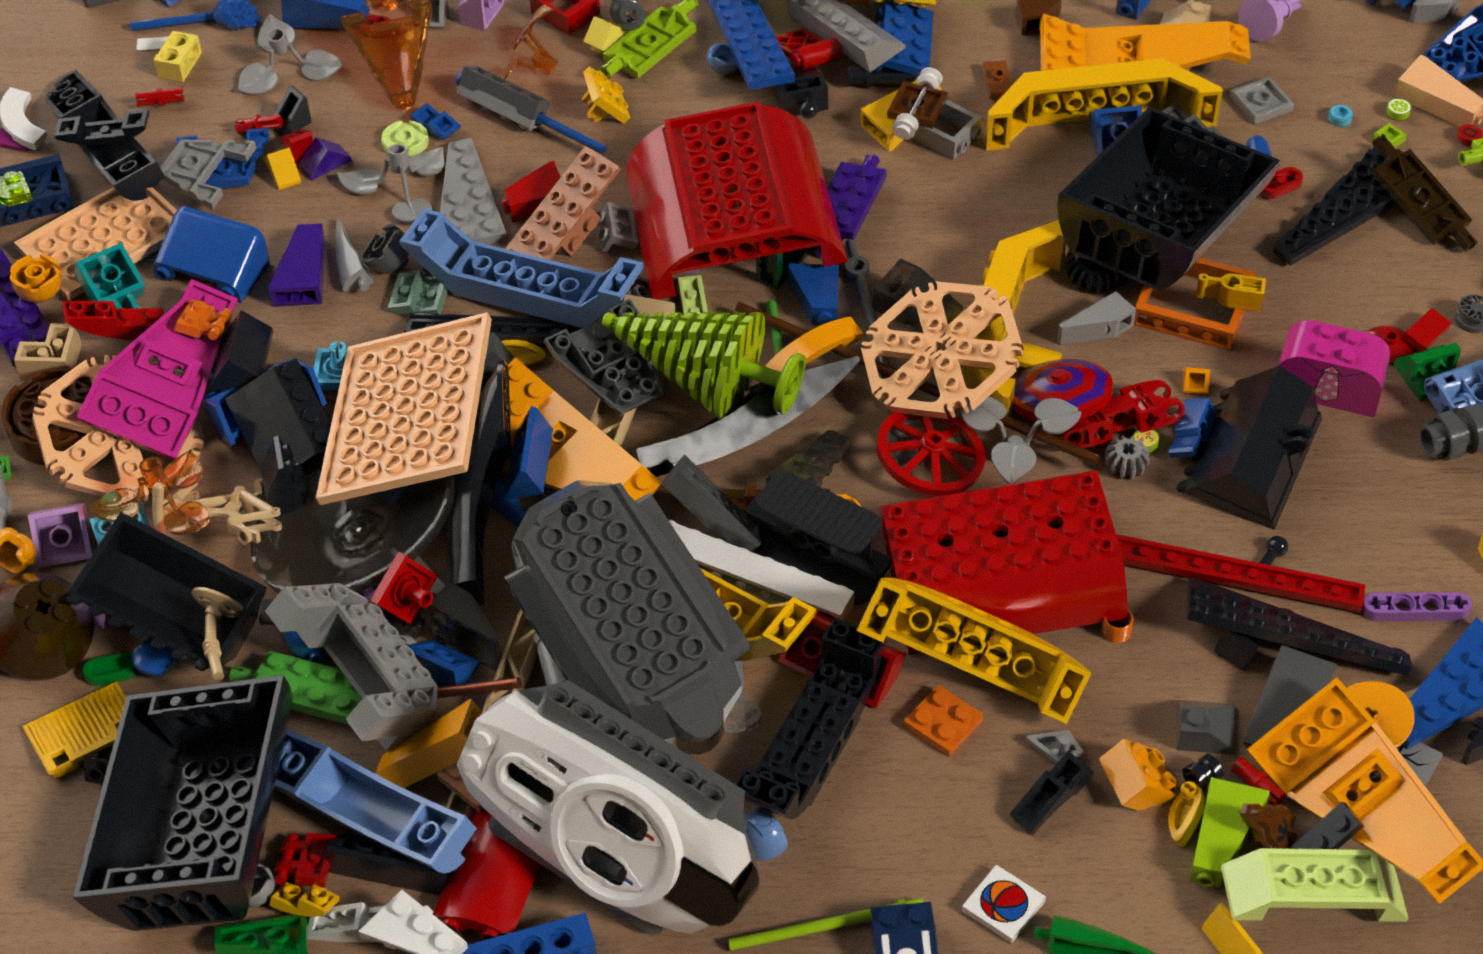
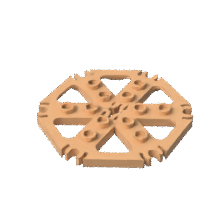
[861,281,1024,419]
[32,355,205,504]

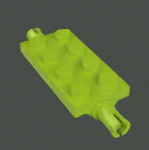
[599,0,698,79]

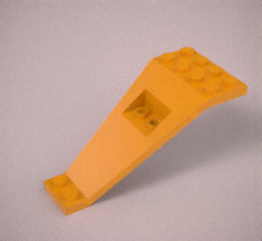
[1246,677,1483,905]

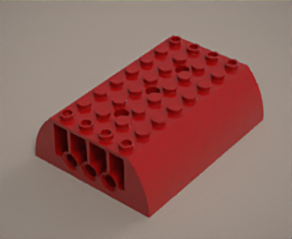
[879,470,1128,655]

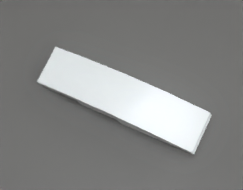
[308,902,433,943]

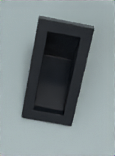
[273,85,312,136]

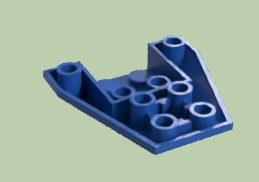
[1423,4,1483,82]

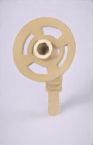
[192,587,245,681]

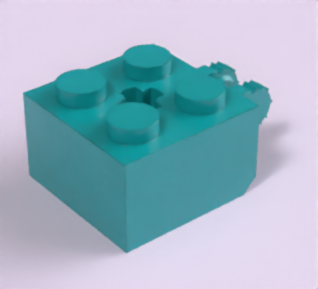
[74,243,145,308]

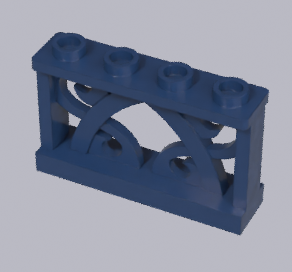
[0,154,74,227]

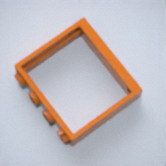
[1134,258,1256,351]

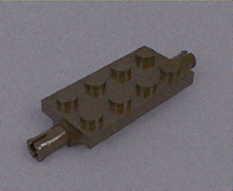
[1371,134,1478,252]

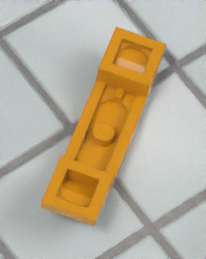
[765,317,865,372]

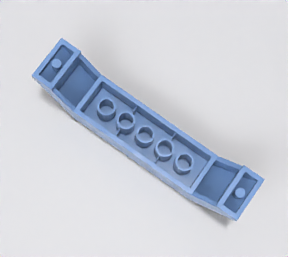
[399,209,644,328]

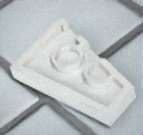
[358,890,468,954]

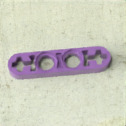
[1361,592,1472,621]

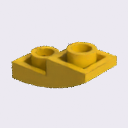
[269,882,340,917]

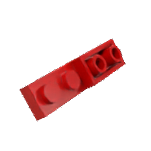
[62,301,164,340]

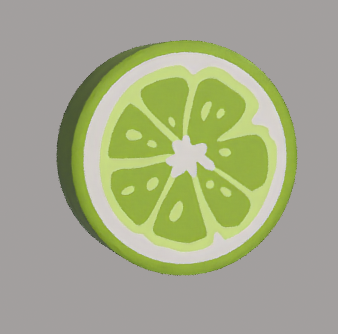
[1386,98,1412,120]

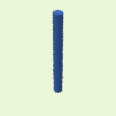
[130,12,215,31]

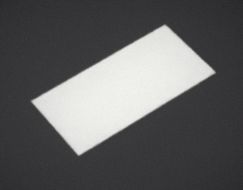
[136,37,168,50]

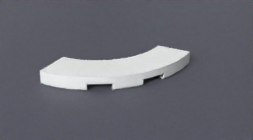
[0,87,47,150]

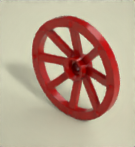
[876,411,985,496]

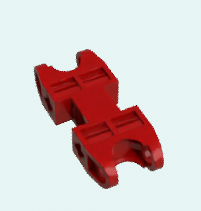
[1061,380,1185,448]

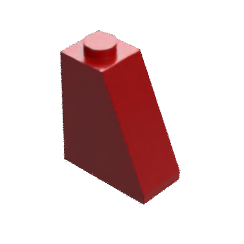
[502,161,561,223]

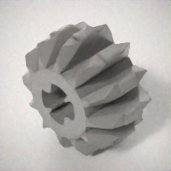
[1105,435,1150,480]

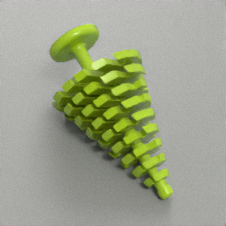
[602,312,806,419]

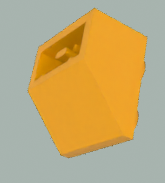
[1099,739,1179,811]

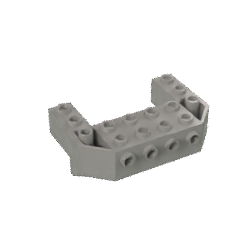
[265,583,437,751]

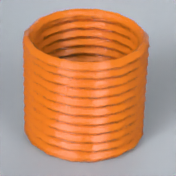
[1101,610,1133,643]

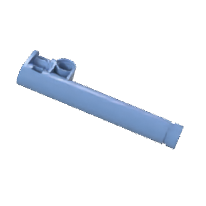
[1424,359,1483,414]

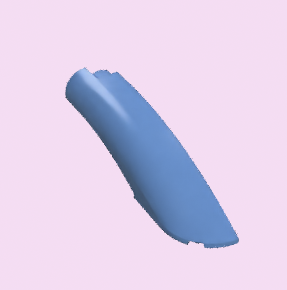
[274,729,477,873]

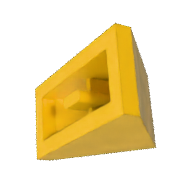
[263,147,301,190]

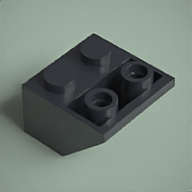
[261,436,308,517]

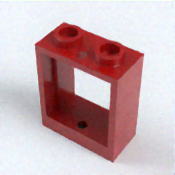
[530,0,600,36]

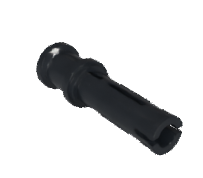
[846,66,917,88]

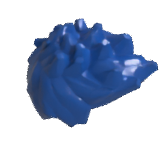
[213,0,261,31]

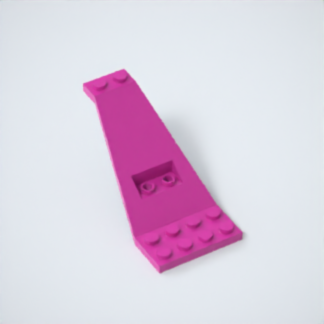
[77,279,238,461]

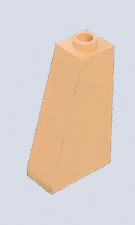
[1394,55,1483,127]

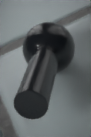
[1259,536,1288,565]

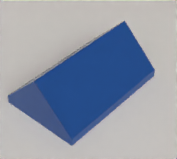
[504,406,553,499]

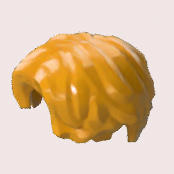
[0,528,37,574]

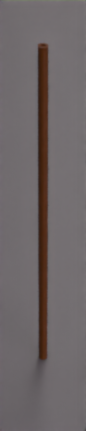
[735,302,1100,465]

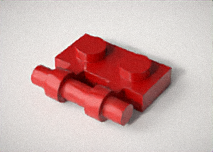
[274,832,337,887]

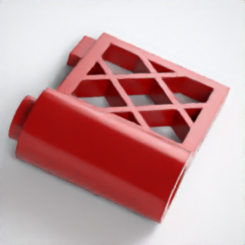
[775,28,842,71]

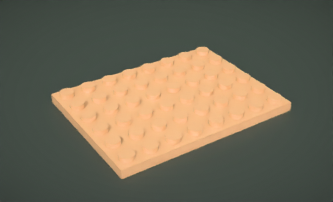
[316,312,492,505]

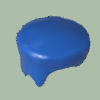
[132,637,179,678]

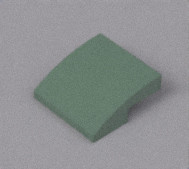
[388,270,448,316]

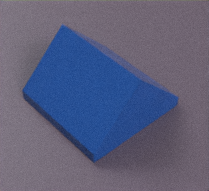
[407,640,480,687]

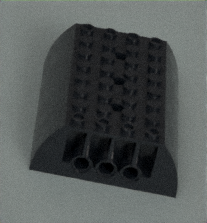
[73,675,293,931]

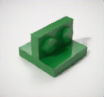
[1394,342,1461,402]

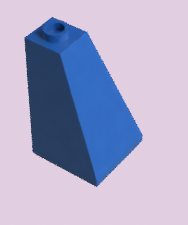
[281,0,370,29]

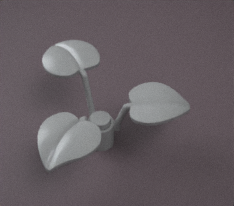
[238,15,342,95]
[338,144,445,223]
[959,396,1081,484]

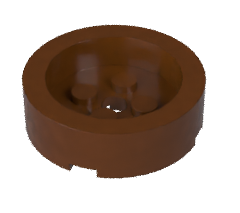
[1,367,92,465]

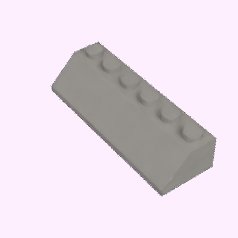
[785,0,906,72]

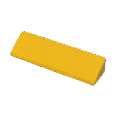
[1202,903,1263,954]

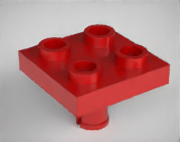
[370,552,438,624]

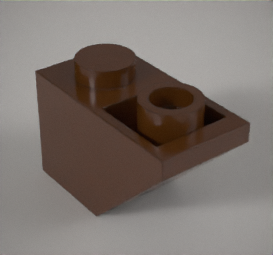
[1015,0,1062,35]

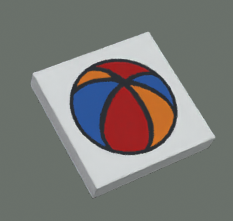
[962,865,1046,944]

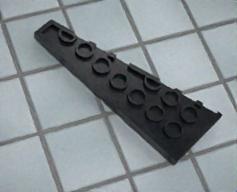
[1273,147,1397,266]
[1187,576,1412,676]

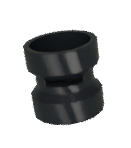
[1182,754,1224,791]

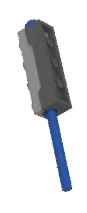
[455,66,607,154]

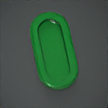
[82,652,138,686]

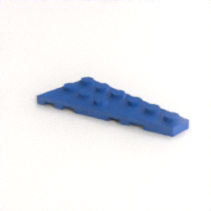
[1401,617,1483,750]

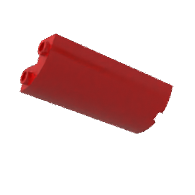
[433,808,540,940]

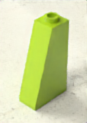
[1190,777,1270,888]

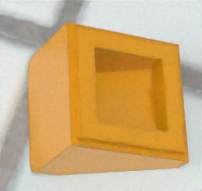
[1183,367,1211,395]

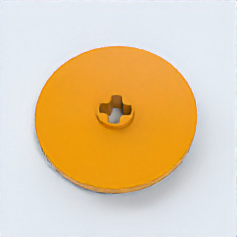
[1346,681,1415,748]

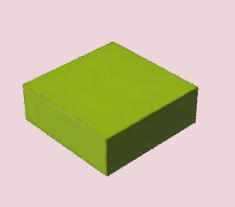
[1372,123,1407,148]

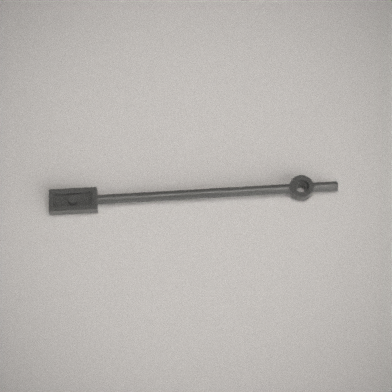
[845,239,925,468]

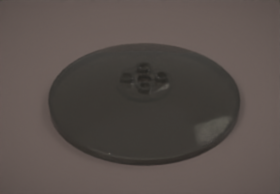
[251,455,455,594]

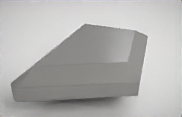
[1026,730,1084,764]

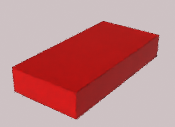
[1402,308,1452,352]

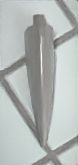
[335,217,374,292]

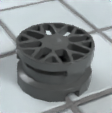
[1455,294,1483,333]

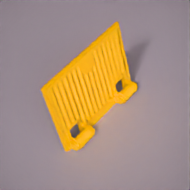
[22,681,126,778]

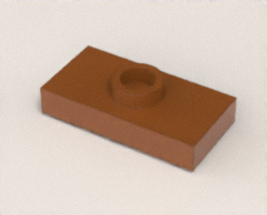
[983,60,1012,99]

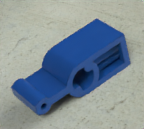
[1168,398,1217,458]

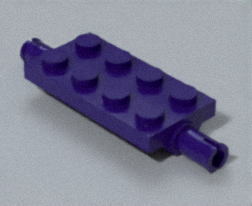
[815,154,887,259]

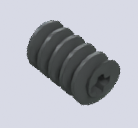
[609,0,645,30]

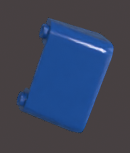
[153,206,270,303]

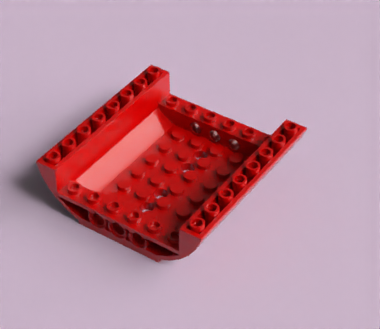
[625,101,848,300]

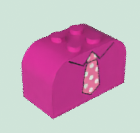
[1278,320,1391,418]

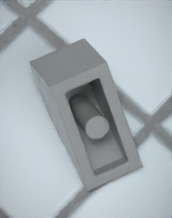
[1409,0,1460,23]

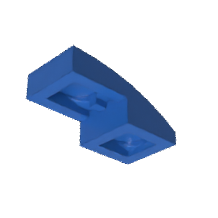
[410,103,461,140]

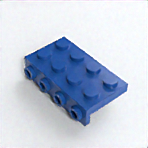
[875,0,933,76]

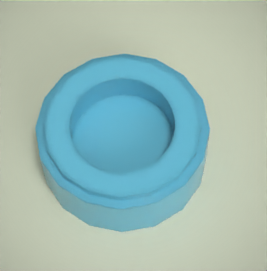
[1328,105,1353,127]

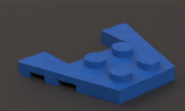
[176,128,270,188]

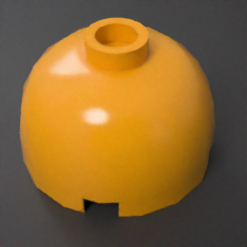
[10,254,62,303]

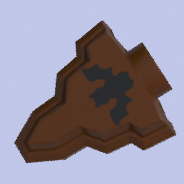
[1239,804,1297,849]

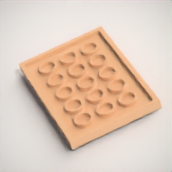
[14,187,177,301]

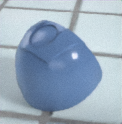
[746,807,788,860]

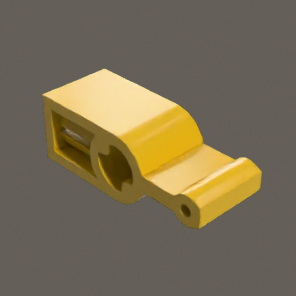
[1196,273,1266,312]

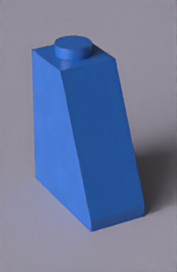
[789,263,839,325]

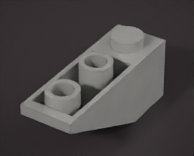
[1057,291,1136,345]

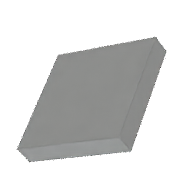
[1229,77,1295,124]

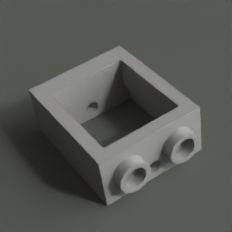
[911,100,982,160]

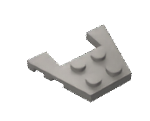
[160,140,256,210]

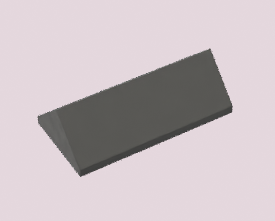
[661,454,761,551]

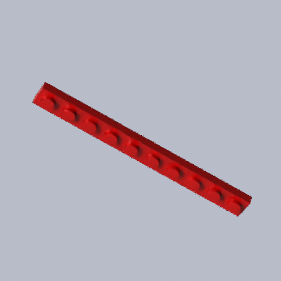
[1116,534,1366,613]

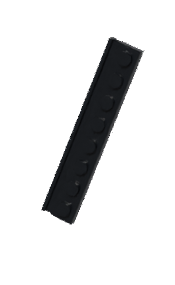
[404,313,599,347]

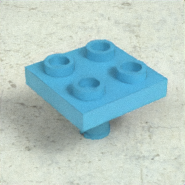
[314,341,347,391]

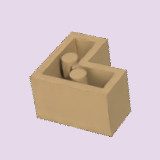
[14,323,82,381]

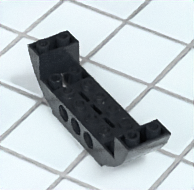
[735,617,886,819]

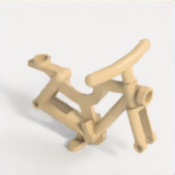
[152,477,282,545]

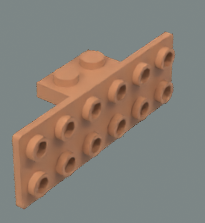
[505,146,621,260]

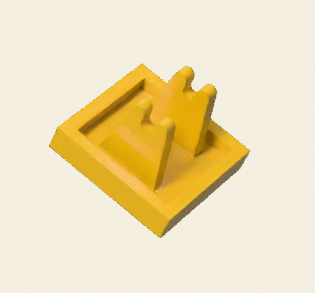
[582,66,630,124]

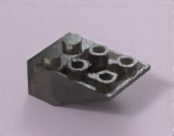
[873,258,963,333]

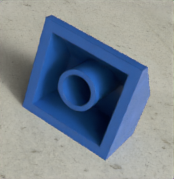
[1089,105,1142,157]

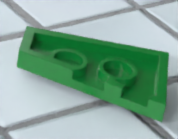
[214,914,308,954]

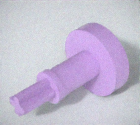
[1239,0,1302,42]

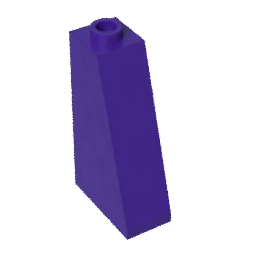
[269,223,326,307]

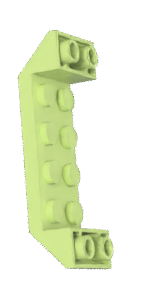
[1221,848,1409,922]

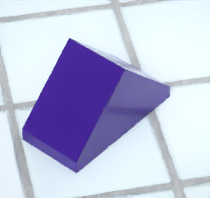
[299,137,352,181]

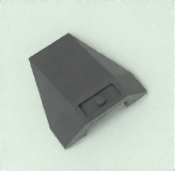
[543,299,664,416]

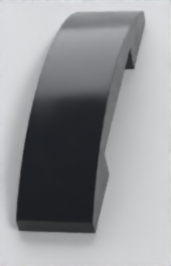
[54,109,150,145]

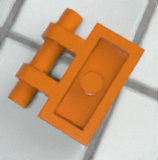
[175,299,232,340]

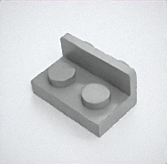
[597,202,639,252]

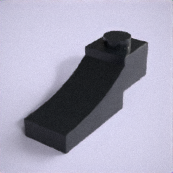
[1009,751,1094,835]

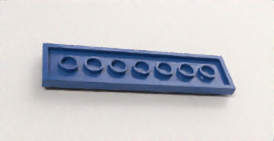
[707,0,795,90]

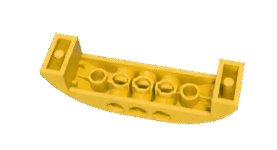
[857,577,1092,724]

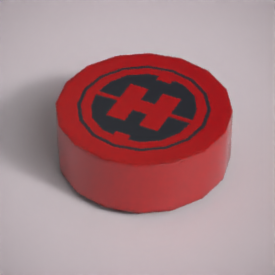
[1457,124,1482,147]

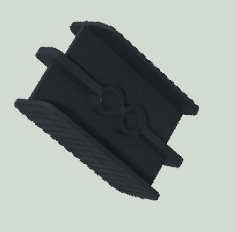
[746,472,891,605]

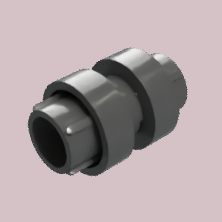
[1419,404,1483,461]

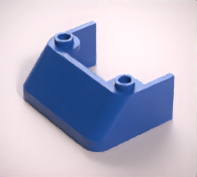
[202,359,327,445]

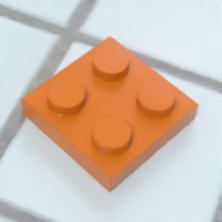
[903,684,984,757]

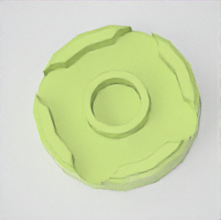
[381,120,429,157]

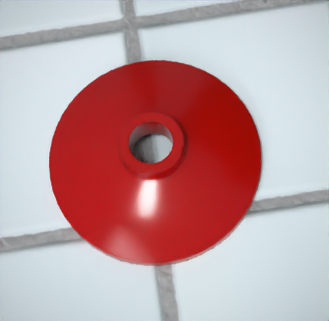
[1367,325,1415,365]

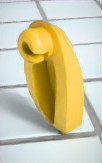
[501,340,546,367]
[1013,343,1062,368]
[1168,781,1205,847]

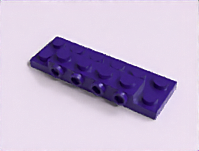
[0,249,49,366]

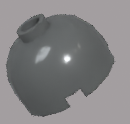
[362,223,409,273]

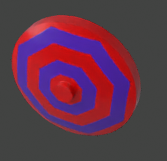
[1012,359,1113,421]

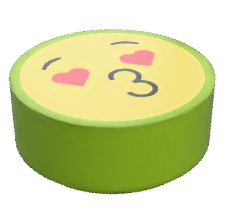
[1133,429,1160,453]

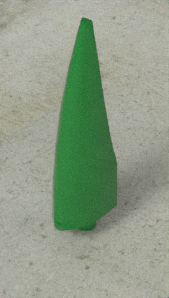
[1033,915,1156,954]

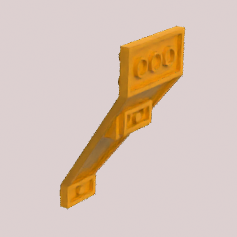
[1040,14,1251,71]
[480,357,662,501]

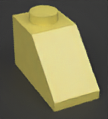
[583,16,630,54]

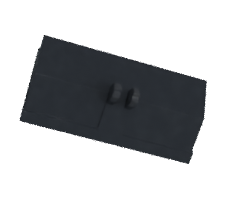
[1176,365,1322,530]
[66,512,267,671]

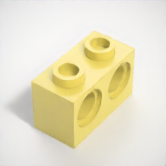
[153,31,202,82]

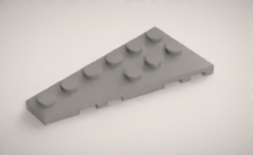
[440,138,507,244]

